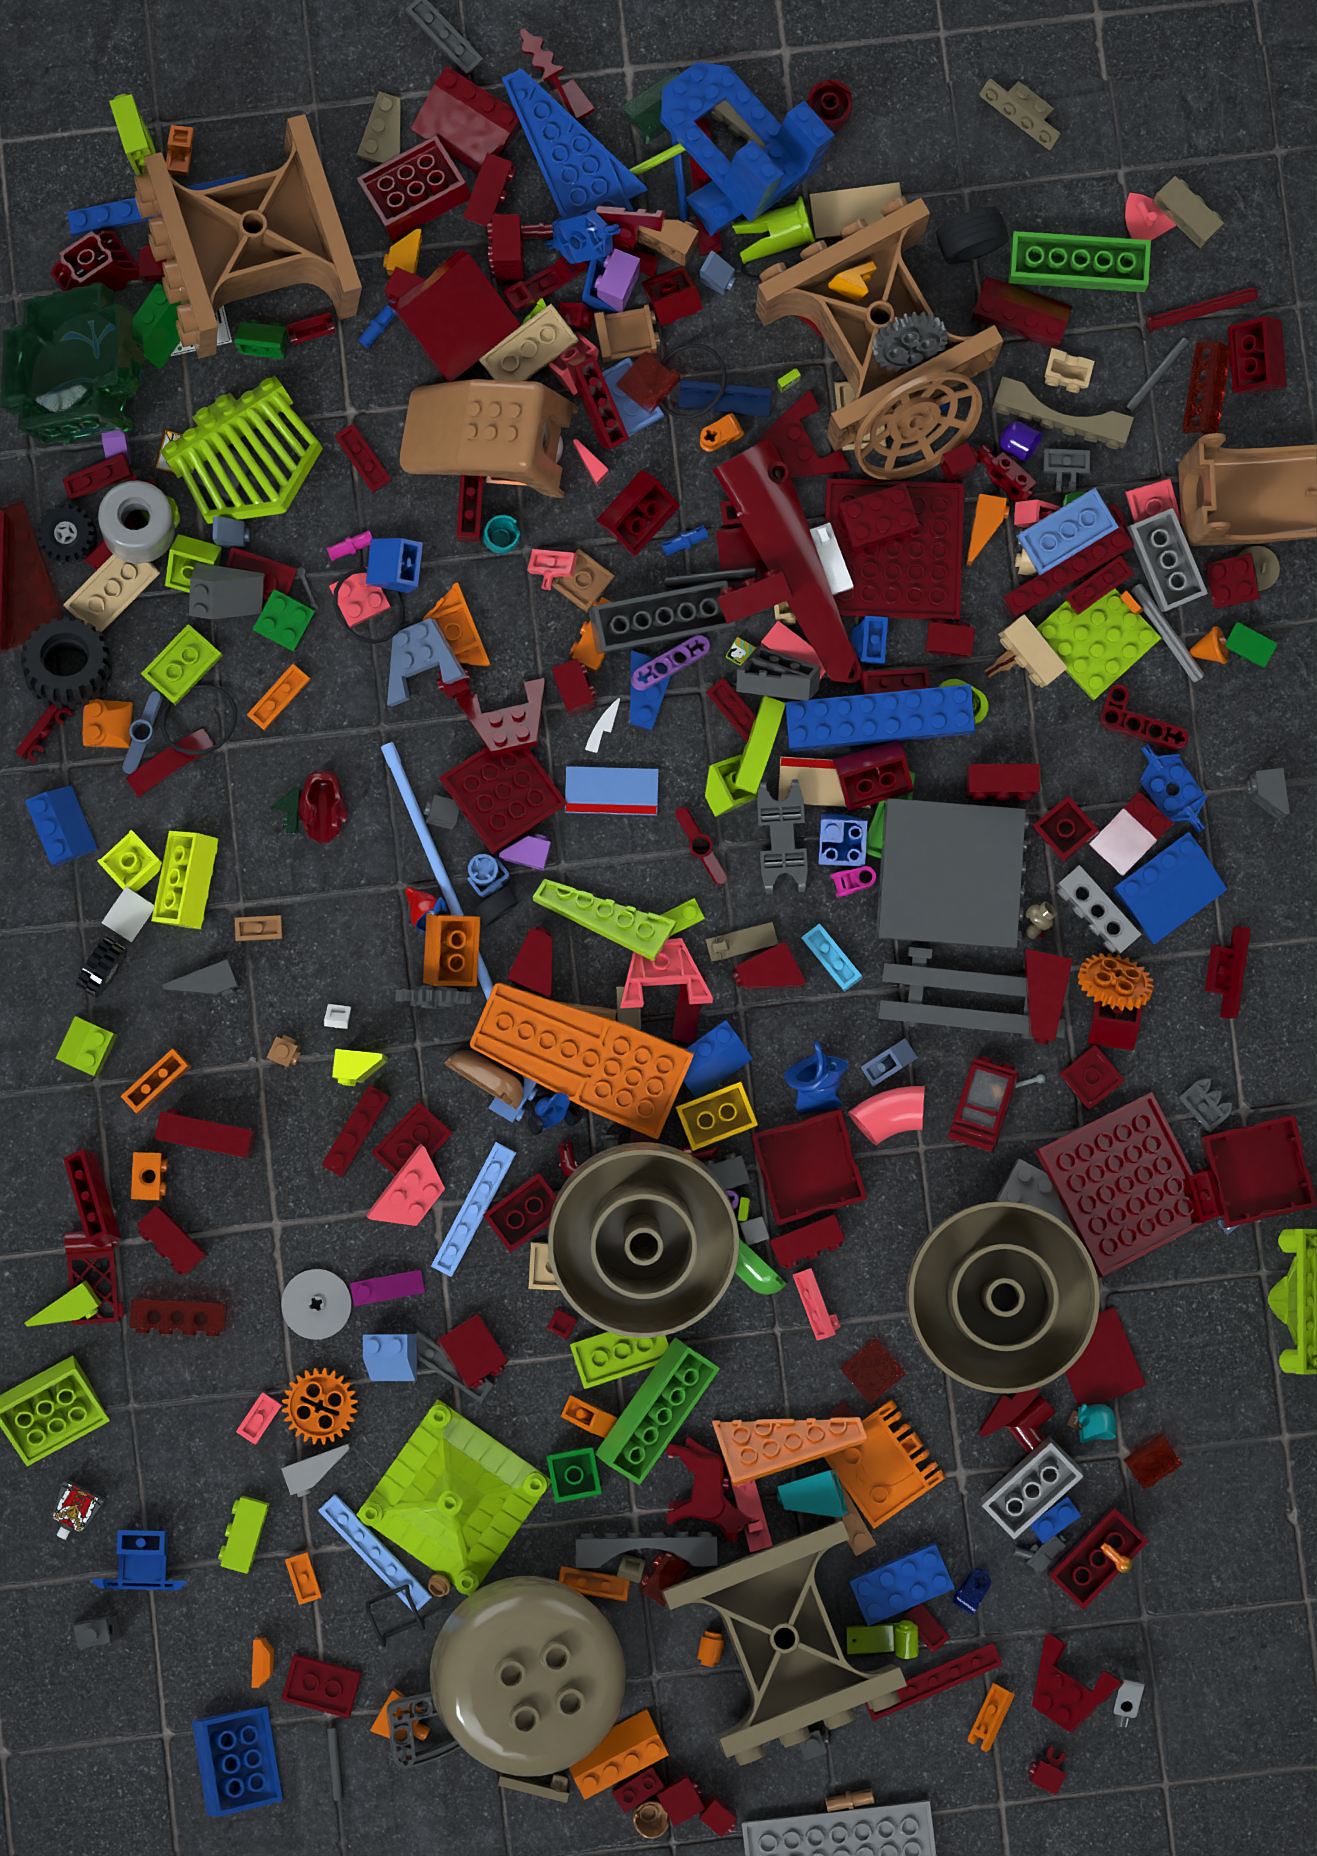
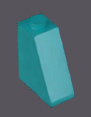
[777,1469,849,1518]

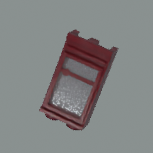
[947,1056,1020,1154]

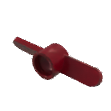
[675,807,727,885]

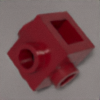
[436,666,472,701]

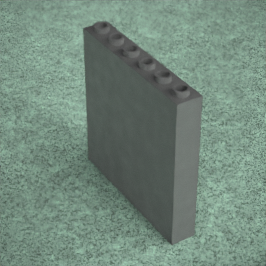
[876,798,1029,949]

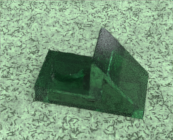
[270,787,302,836]

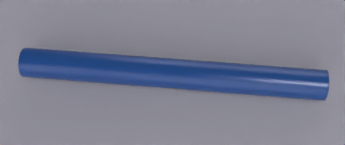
[671,134,689,223]

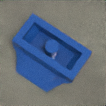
[851,616,888,664]

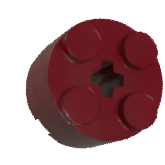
[807,79,853,133]

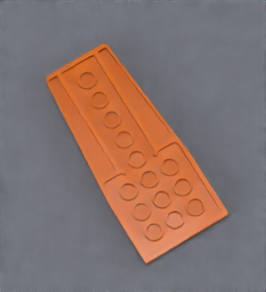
[470,983,694,1140]

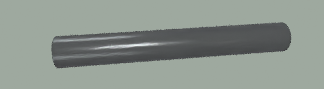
[327,1727,343,1801]

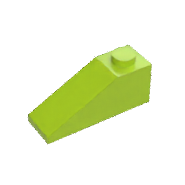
[25,1280,102,1327]

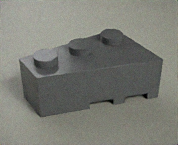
[736,646,821,701]

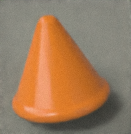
[1189,626,1229,664]

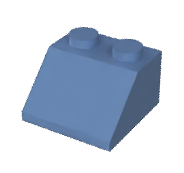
[363,1334,417,1381]

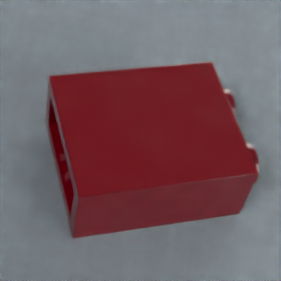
[437,1314,508,1390]

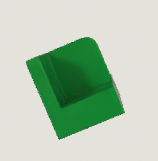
[1224,622,1278,668]

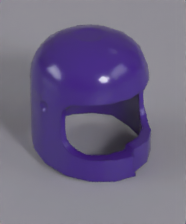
[1000,421,1043,462]

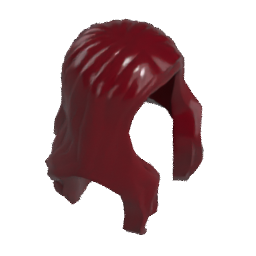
[298,771,348,844]

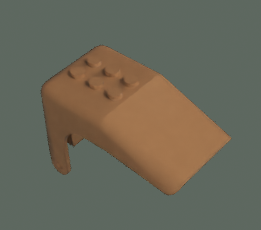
[400,379,579,498]
[1178,433,1317,546]

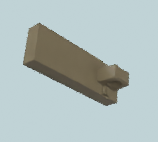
[705,922,778,962]
[498,1773,570,1803]

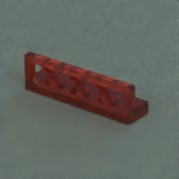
[1182,341,1232,435]

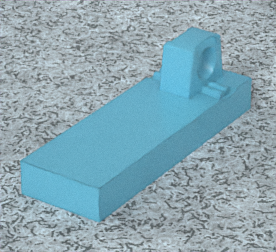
[801,923,863,992]

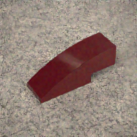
[977,1388,1040,1437]

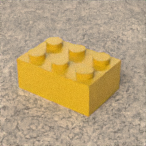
[676,1082,758,1151]

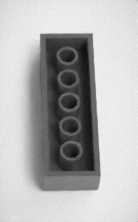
[588,581,736,654]

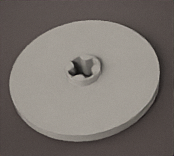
[281,1269,352,1340]

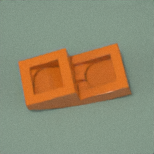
[166,125,194,177]

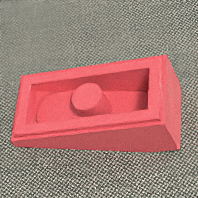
[573,439,609,486]

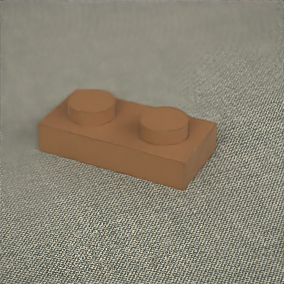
[235,915,283,942]

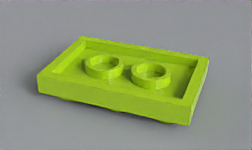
[141,624,223,706]

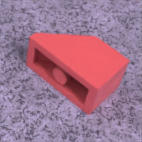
[1014,500,1062,529]

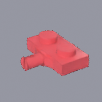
[527,549,578,590]

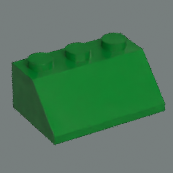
[119,283,181,371]

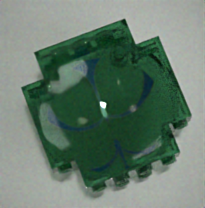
[0,282,144,445]

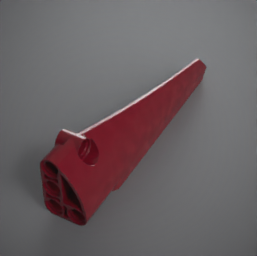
[712,438,855,682]

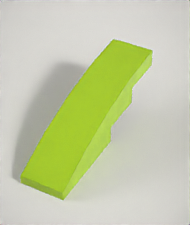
[734,695,786,794]

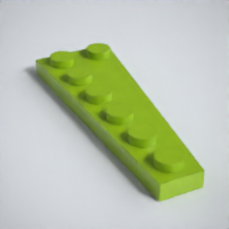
[533,879,677,961]

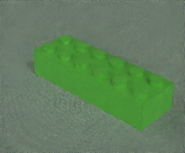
[1008,231,1151,292]
[595,1337,720,1485]

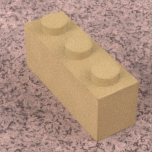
[998,615,1067,688]

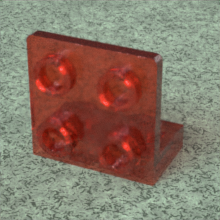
[616,351,680,415]

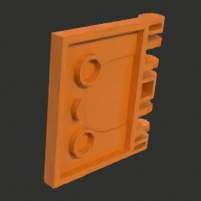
[823,1399,946,1529]

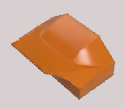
[252,1637,274,1688]

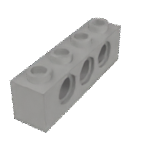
[1056,865,1142,954]

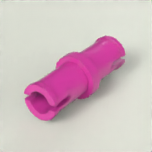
[326,530,373,561]

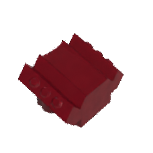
[50,231,139,313]

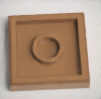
[551,548,615,613]

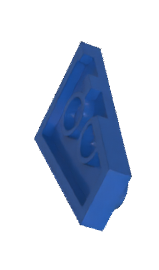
[630,650,671,731]

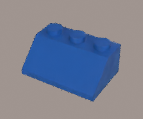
[685,181,744,236]
[25,786,98,867]
[683,1020,753,1099]

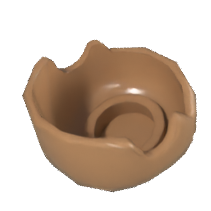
[632,1799,669,1839]

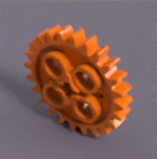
[1077,953,1154,1011]
[282,1368,358,1444]

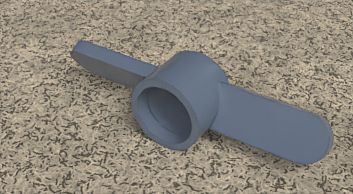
[122,691,163,774]

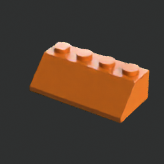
[569,1709,669,1800]

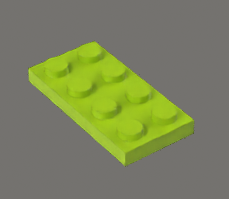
[570,1331,669,1389]

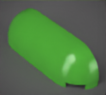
[734,1238,787,1295]

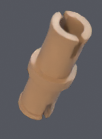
[825,1788,875,1813]

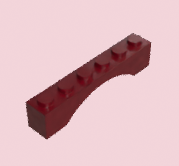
[1002,526,1134,621]

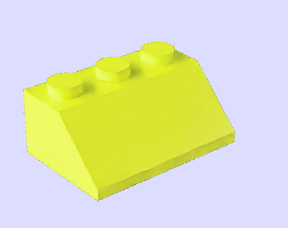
[332,1049,388,1086]

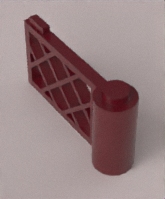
[64,1231,124,1325]

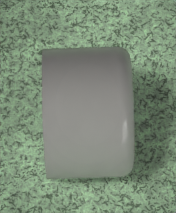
[98,481,175,564]

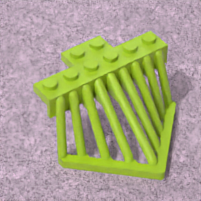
[160,375,323,524]

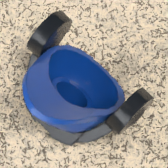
[528,1093,578,1135]

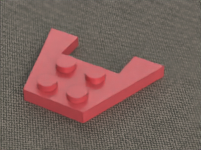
[620,938,713,1008]

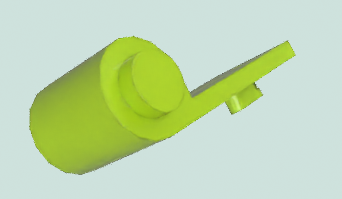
[846,1620,919,1659]

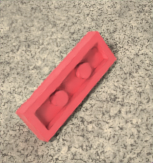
[793,1268,841,1341]

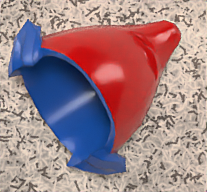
[405,887,447,933]

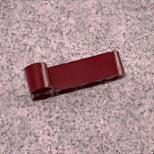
[1099,684,1189,751]

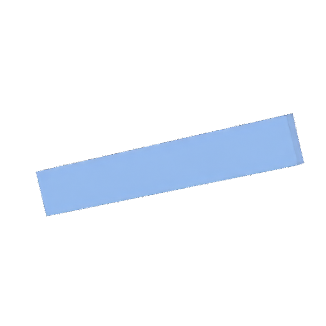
[431,1142,516,1277]
[318,1494,432,1611]

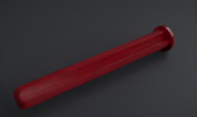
[1145,287,1258,333]

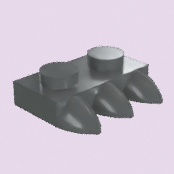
[1178,1079,1232,1133]

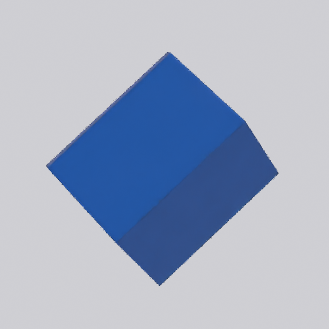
[582,257,617,313]

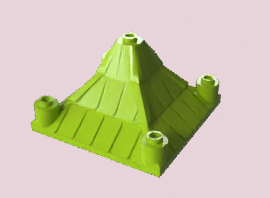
[1268,1229,1317,1374]
[356,1399,551,1596]

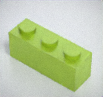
[218,1496,270,1574]

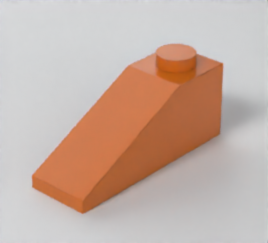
[966,494,1010,566]

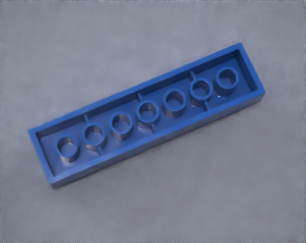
[786,684,976,751]

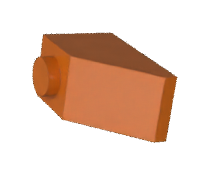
[560,1395,618,1438]

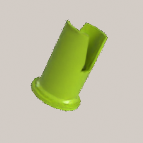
[731,196,816,264]

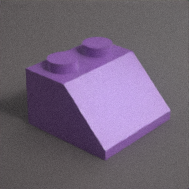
[595,249,640,312]

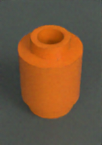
[697,1630,724,1667]

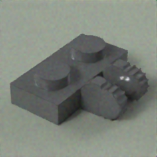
[1043,449,1090,492]

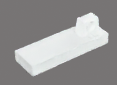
[810,523,854,595]

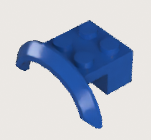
[92,1530,186,1590]

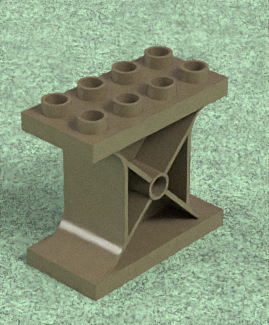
[661,1521,907,1766]

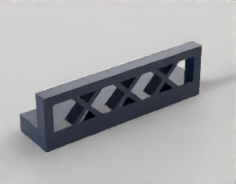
[678,380,772,418]

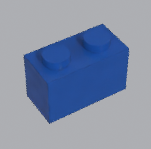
[1030,1495,1081,1543]

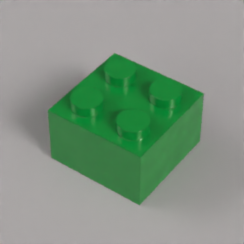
[547,1446,602,1503]

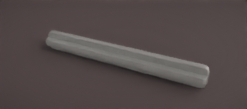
[1131,584,1204,682]

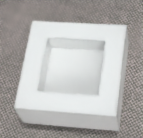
[324,1004,351,1029]

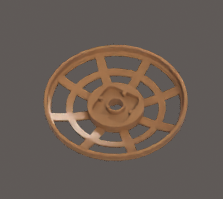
[854,372,982,480]

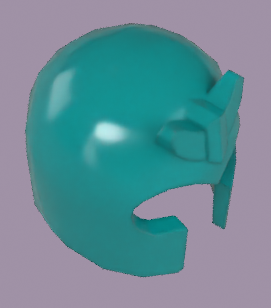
[483,515,520,554]
[1078,1404,1116,1443]

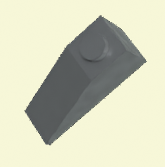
[162,959,240,997]

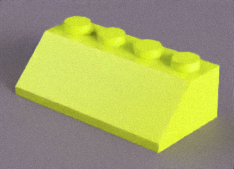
[151,831,218,929]

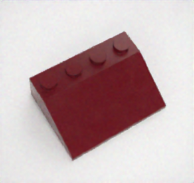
[410,66,522,174]
[356,135,471,241]

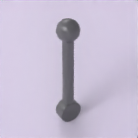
[297,567,319,612]

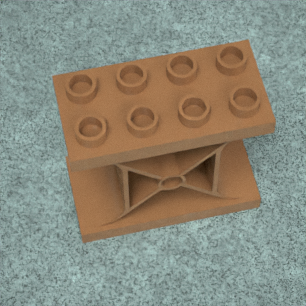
[134,114,362,359]
[755,197,1003,452]

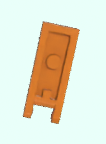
[968,1683,1015,1752]

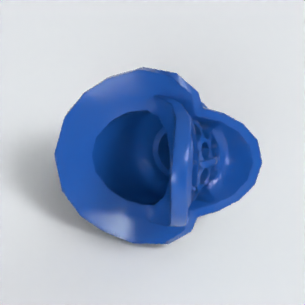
[784,1040,849,1113]

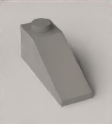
[281,1443,351,1497]

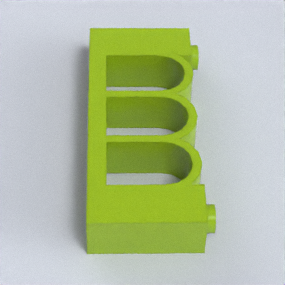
[109,94,157,175]

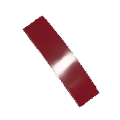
[502,256,589,311]
[126,728,214,798]

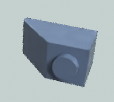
[700,251,737,295]
[213,516,250,548]
[861,1039,918,1086]

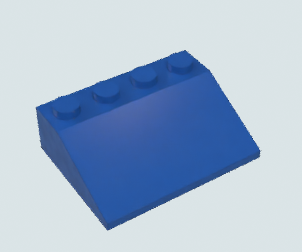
[1112,832,1227,945]
[192,1706,283,1817]

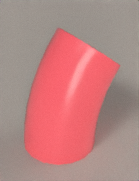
[848,1086,925,1145]

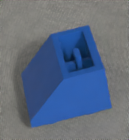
[365,538,423,593]

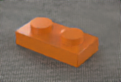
[285,1552,322,1605]

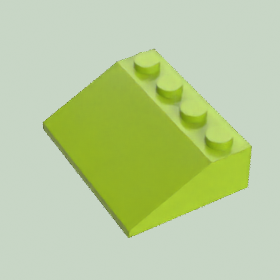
[0,1356,110,1466]

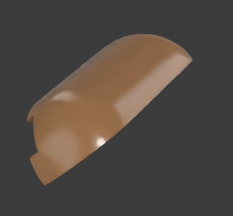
[445,1050,524,1110]

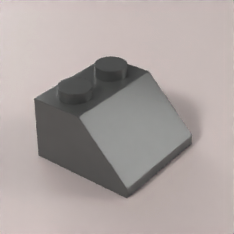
[1246,768,1290,820]

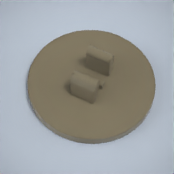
[1237,546,1280,591]

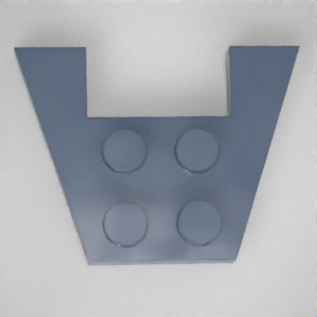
[387,618,467,707]

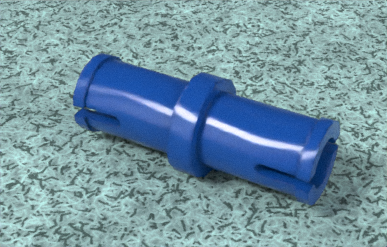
[357,304,396,349]
[661,525,709,556]

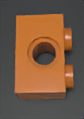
[131,1152,168,1200]

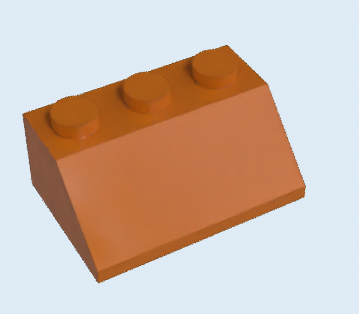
[423,914,480,986]

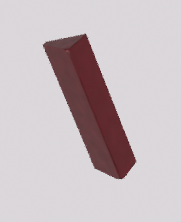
[672,974,705,1044]

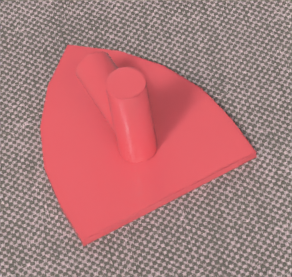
[1125,193,1176,241]

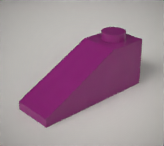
[350,1270,425,1306]

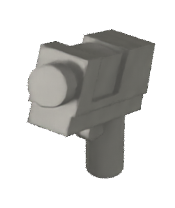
[1013,1534,1067,1574]

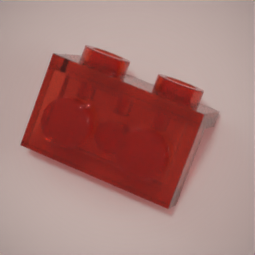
[1123,1434,1182,1490]
[639,1551,689,1607]

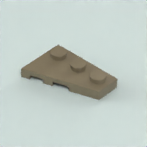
[357,91,401,165]

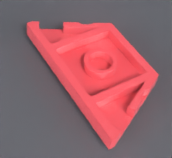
[366,1143,445,1226]

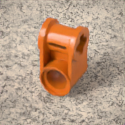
[700,413,745,452]

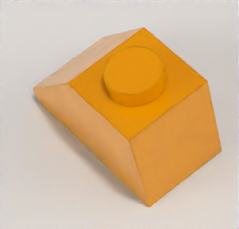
[383,229,423,276]

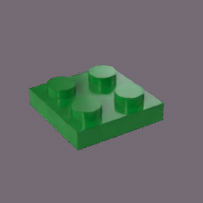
[252,589,315,651]

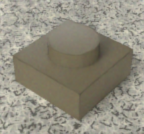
[617,1554,646,1583]

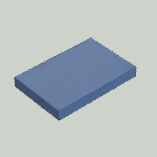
[602,357,664,437]

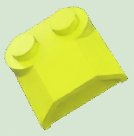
[98,830,162,892]

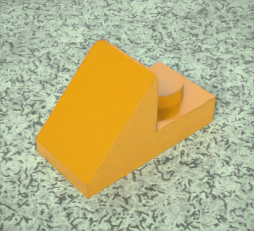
[828,261,877,302]

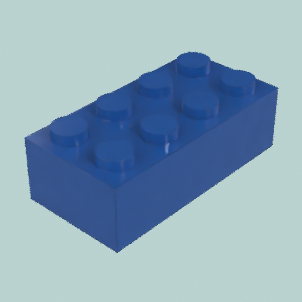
[848,1542,955,1626]

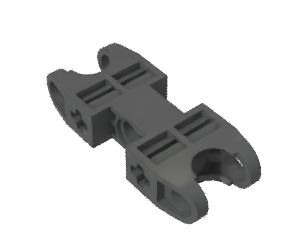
[757,779,808,895]

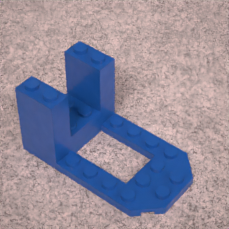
[660,62,834,223]

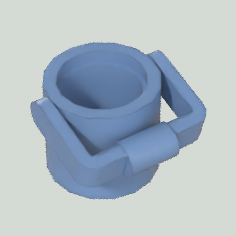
[467,854,510,898]

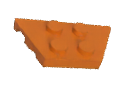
[423,582,490,666]

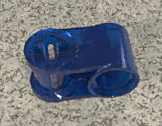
[951,1568,991,1616]

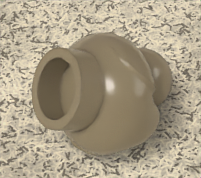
[1026,902,1057,939]

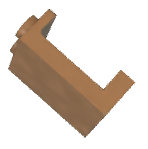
[594,304,660,363]

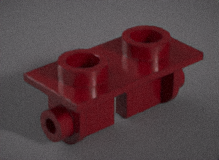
[286,312,336,345]

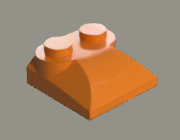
[82,699,133,748]

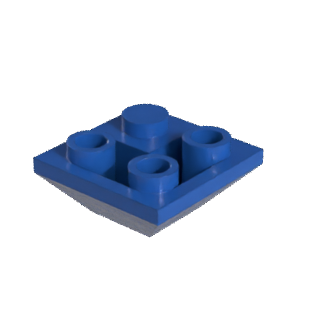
[819,813,868,866]

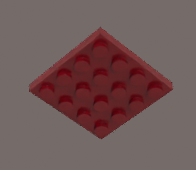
[439,747,568,854]

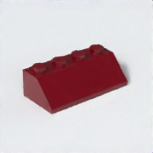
[971,276,1073,349]

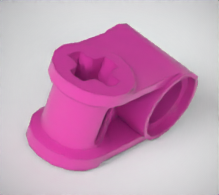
[830,866,876,898]

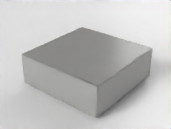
[740,1216,770,1246]

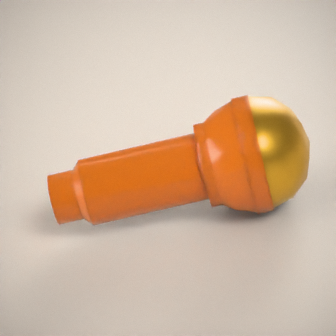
[1100,1543,1132,1573]

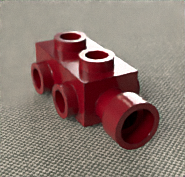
[977,444,1037,502]

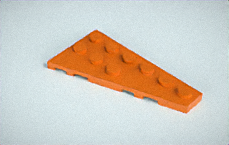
[712,1417,868,1486]

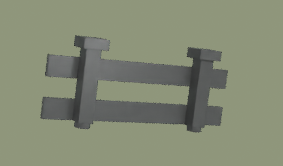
[878,947,1070,1040]

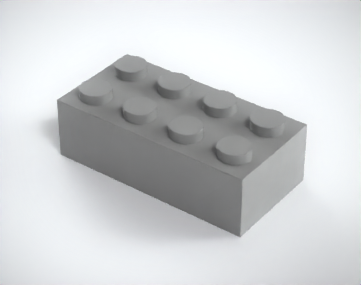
[1126,508,1208,612]
[995,1159,1079,1238]
[981,1436,1084,1539]

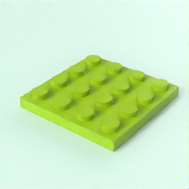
[1036,589,1161,701]

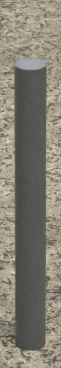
[1125,337,1189,413]
[665,567,757,587]

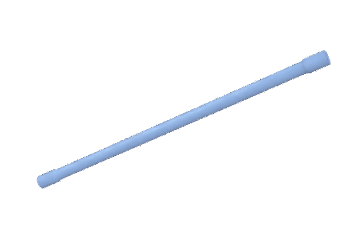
[381,742,494,1001]

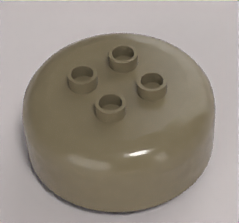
[548,1142,739,1338]
[906,1202,1100,1393]
[430,1576,626,1777]

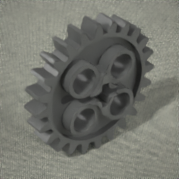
[872,312,948,372]
[395,985,472,1009]

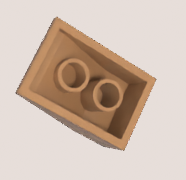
[637,220,699,267]

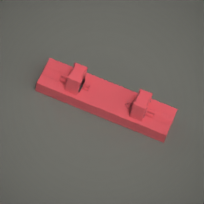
[726,1465,773,1552]

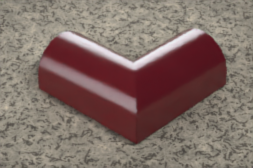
[1005,1395,1056,1455]

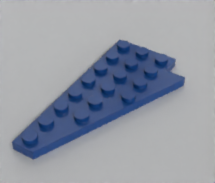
[502,69,648,242]

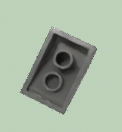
[189,563,264,619]

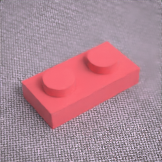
[236,1392,282,1445]

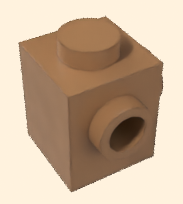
[267,1035,301,1069]

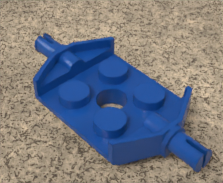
[545,210,621,264]
[1139,744,1207,833]

